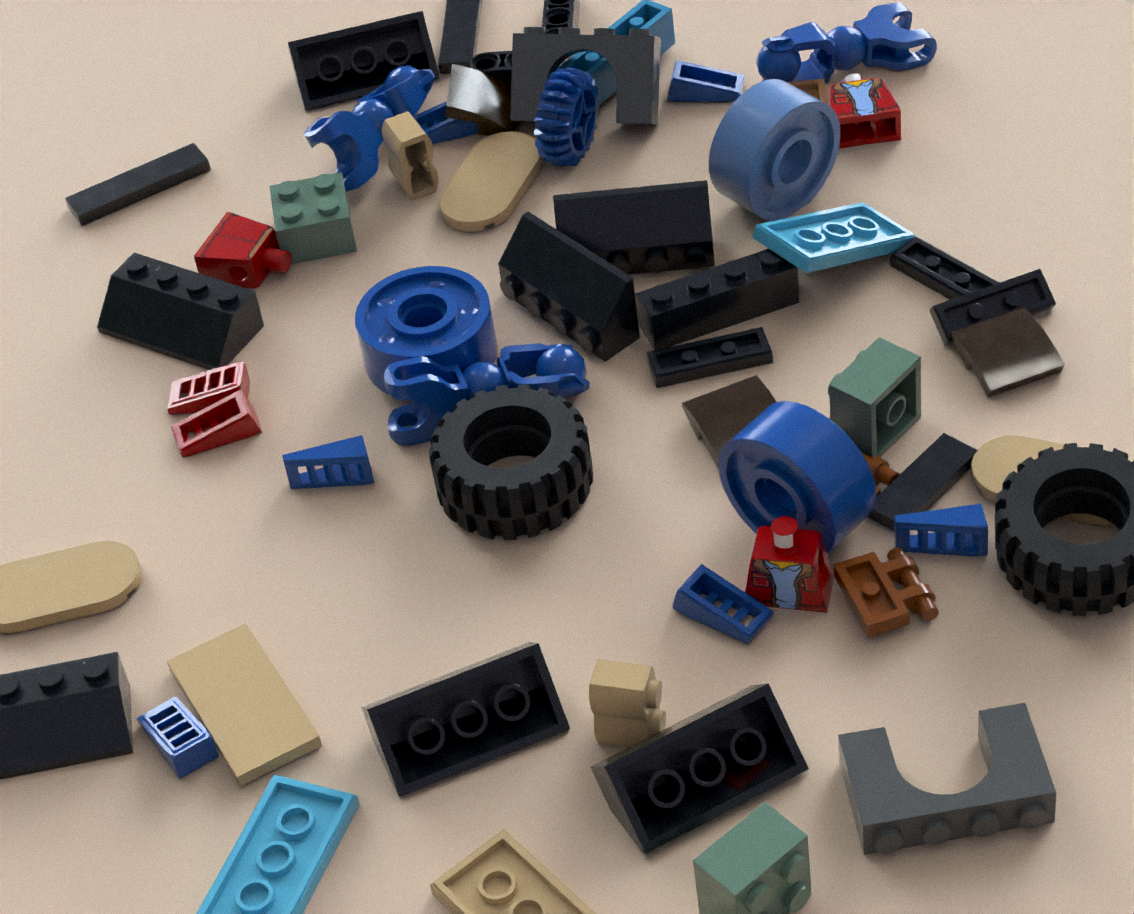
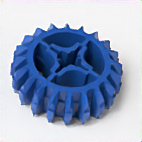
[533,68,600,167]

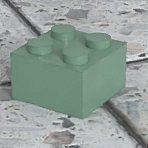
[269,172,357,264]
[828,337,921,457]
[693,802,812,914]

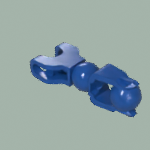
[756,2,937,84]
[304,66,435,192]
[384,343,590,445]

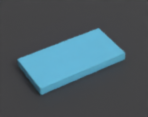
[752,202,916,273]
[196,775,360,914]

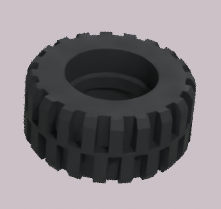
[429,385,594,540]
[995,443,1134,616]

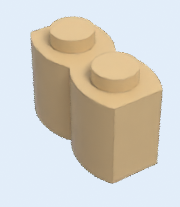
[382,111,439,200]
[589,659,666,747]

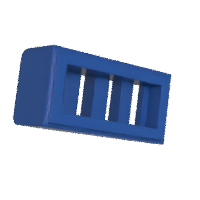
[667,60,745,102]
[413,101,479,144]
[282,435,374,489]
[894,504,988,556]
[672,564,774,644]
[137,696,219,779]

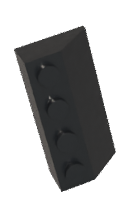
[288,11,440,110]
[553,180,715,275]
[498,211,640,362]
[635,248,800,350]
[97,252,264,370]
[361,642,570,797]
[0,652,133,780]
[590,683,809,854]

